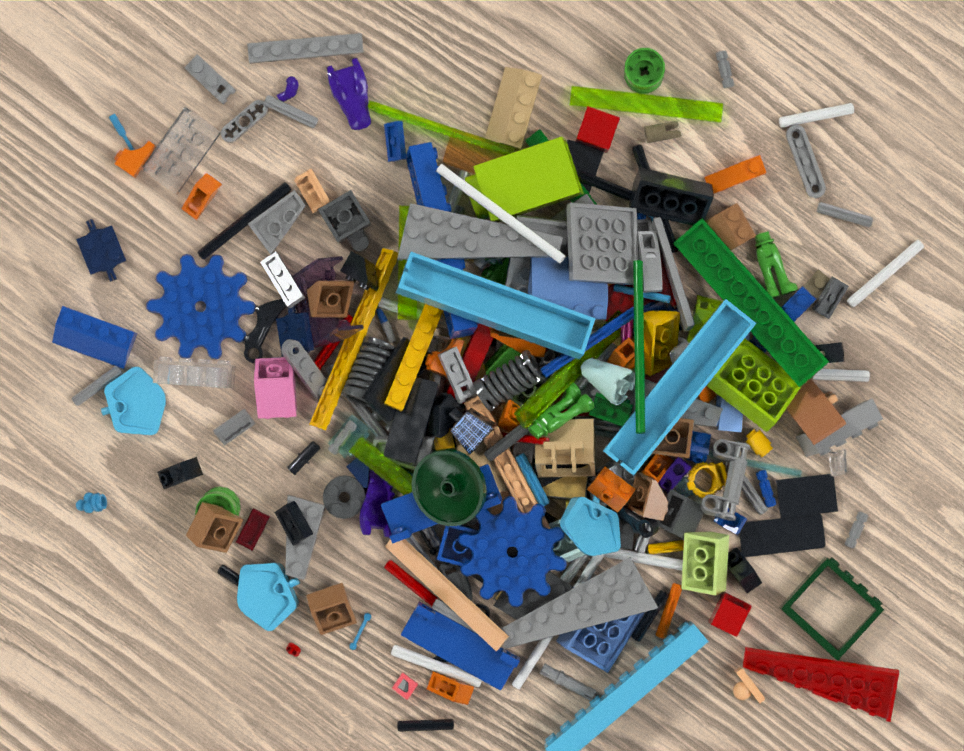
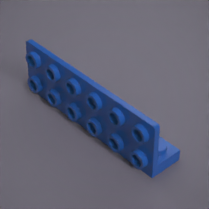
[381,464,502,544]
[401,601,520,690]

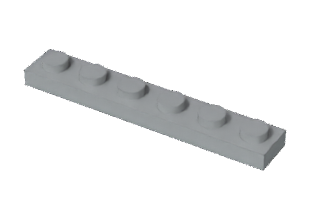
[247,33,364,64]

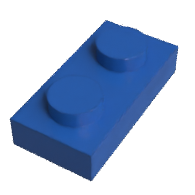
[384,121,407,162]

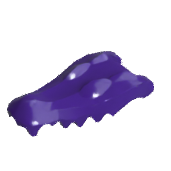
[326,58,371,130]
[359,465,395,538]

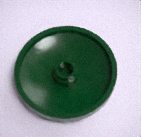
[412,449,487,526]

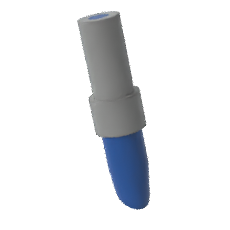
[376,308,397,343]

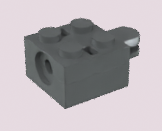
[318,190,372,252]

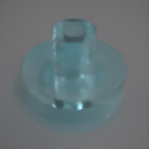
[676,476,696,497]

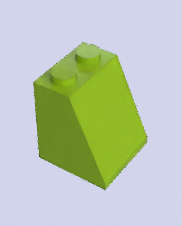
[686,295,723,343]

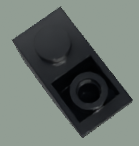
[340,251,378,291]
[429,393,464,438]
[157,457,203,489]
[727,547,762,594]

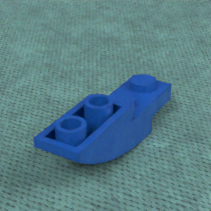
[749,286,816,353]

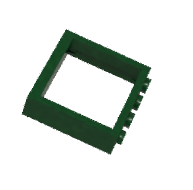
[779,557,884,661]

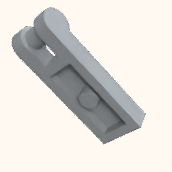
[185,54,236,105]
[438,346,477,404]

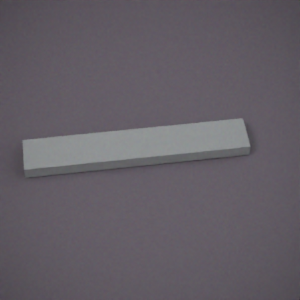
[651,217,695,331]

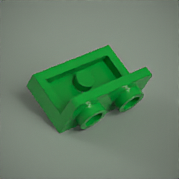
[589,392,633,426]

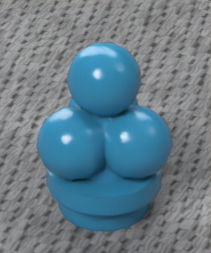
[76,492,107,513]

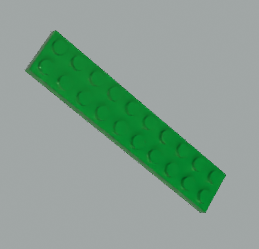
[673,219,829,388]

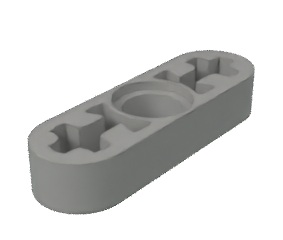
[221,100,268,143]

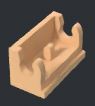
[294,169,330,213]

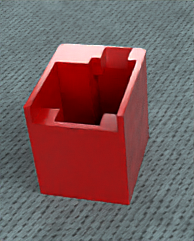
[575,106,620,153]
[708,592,752,637]

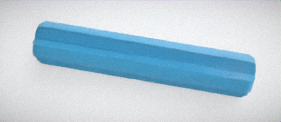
[515,453,549,506]

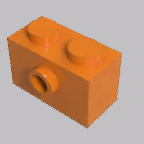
[587,466,636,512]

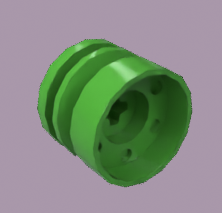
[624,48,665,94]
[195,486,241,516]

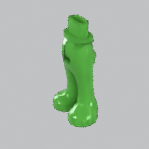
[754,231,798,298]
[528,382,595,439]

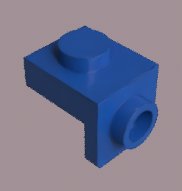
[687,431,711,463]
[714,508,747,535]

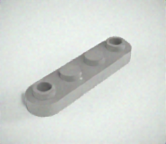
[786,125,826,198]
[281,339,327,399]

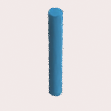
[614,284,671,303]

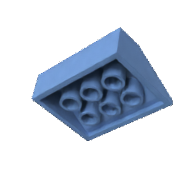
[528,256,608,320]
[556,612,645,673]

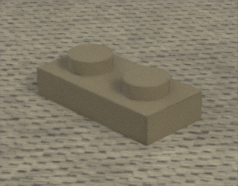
[804,269,830,311]

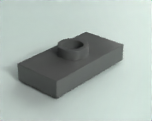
[812,276,849,319]

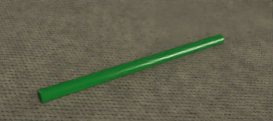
[633,260,645,434]

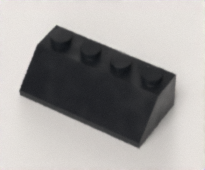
[629,167,714,226]

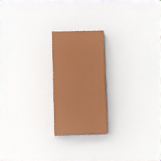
[786,379,846,445]

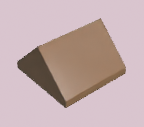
[307,281,354,318]

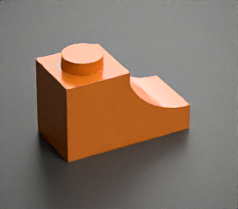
[114,141,157,178]
[181,173,222,220]
[425,339,464,378]
[427,671,474,705]

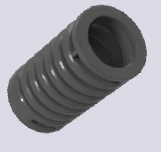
[341,336,395,407]
[473,350,545,412]

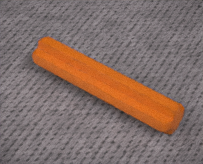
[656,583,682,639]

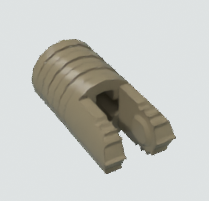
[644,121,682,143]

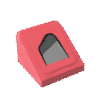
[392,673,418,700]

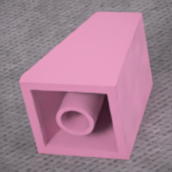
[254,357,297,419]

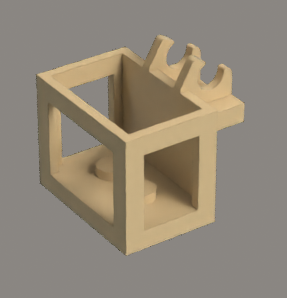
[535,419,596,478]

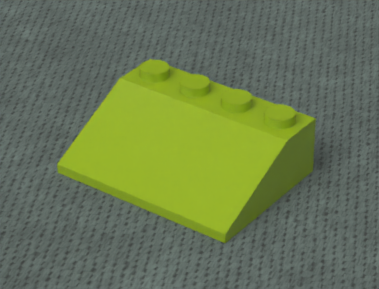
[706,338,802,432]

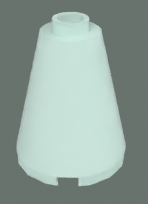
[581,358,635,405]

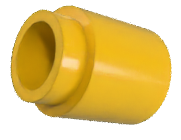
[745,429,773,458]

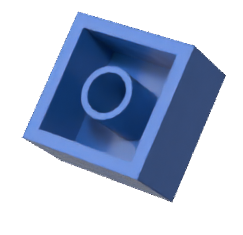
[437,525,478,566]

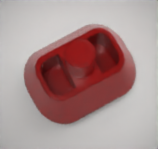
[286,642,301,657]

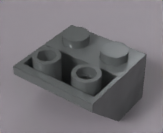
[656,490,704,539]

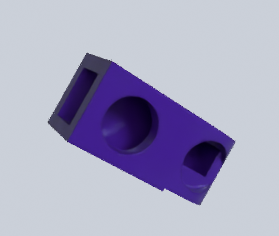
[658,457,692,493]

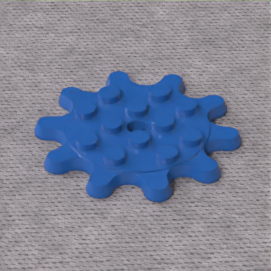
[146,254,256,360]
[459,496,567,607]

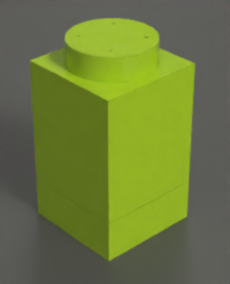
[465,136,584,223]

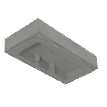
[213,409,256,446]

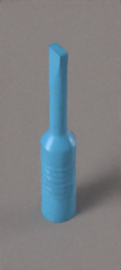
[109,114,135,150]

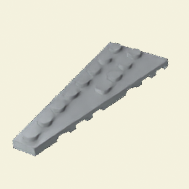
[501,557,658,649]

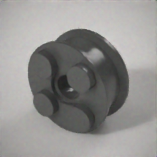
[323,475,366,519]

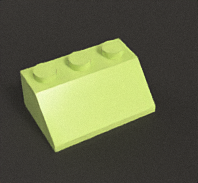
[681,532,729,596]

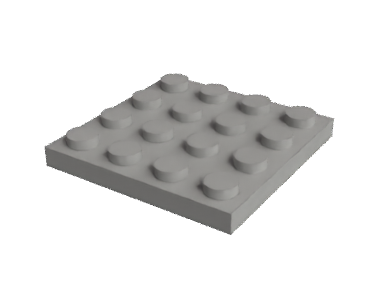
[566,203,639,285]

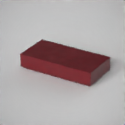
[236,508,270,551]

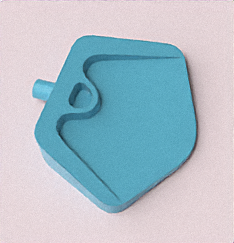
[101,367,166,435]
[560,495,621,556]
[237,562,300,631]

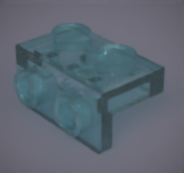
[328,414,370,458]

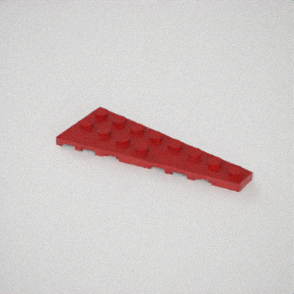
[743,647,899,722]

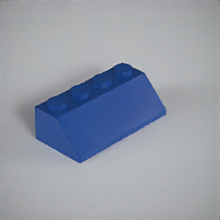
[52,306,138,369]

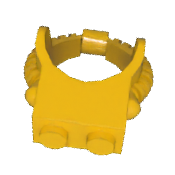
[687,462,727,499]

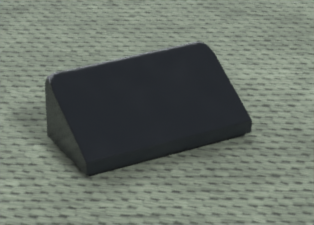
[274,501,313,546]

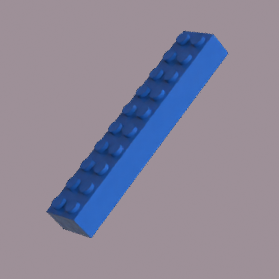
[406,142,479,340]

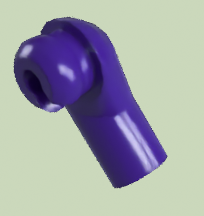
[277,76,299,102]

